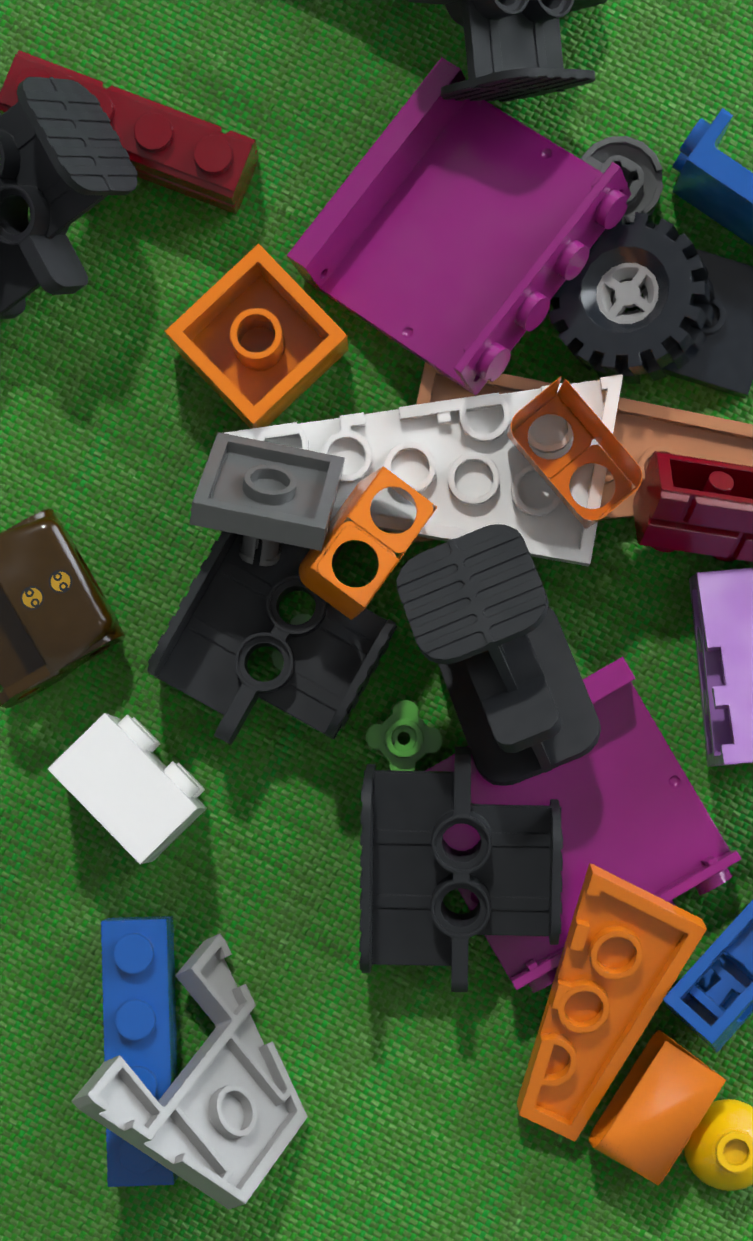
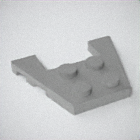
[72,934,308,1209]

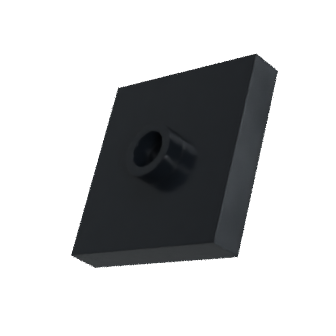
[663,249,753,399]

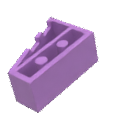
[689,568,753,767]

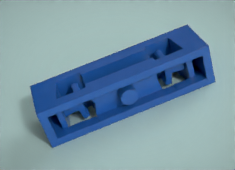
[663,900,753,1053]

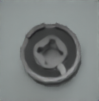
[581,136,664,223]

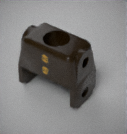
[0,509,125,709]

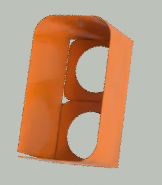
[507,376,642,529]
[299,467,437,620]
[589,1030,726,1185]

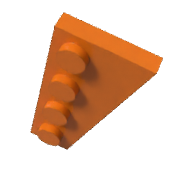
[517,863,707,1142]

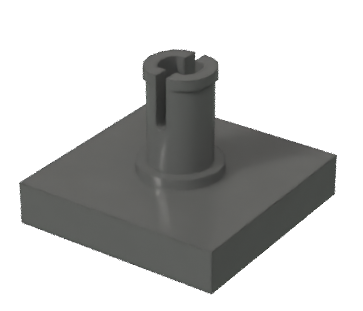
[190,432,345,566]

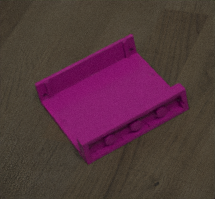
[286,57,632,396]
[426,656,742,993]

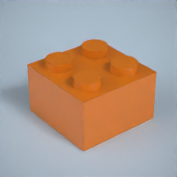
[165,243,349,429]

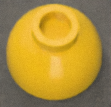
[684,1099,753,1191]

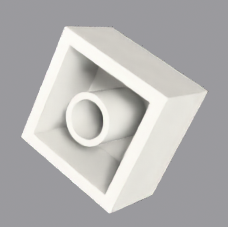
[48,713,207,864]

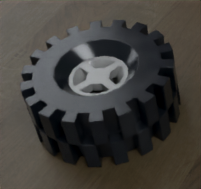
[548,212,715,384]

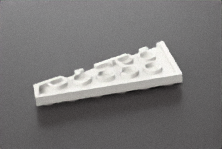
[225,374,623,566]

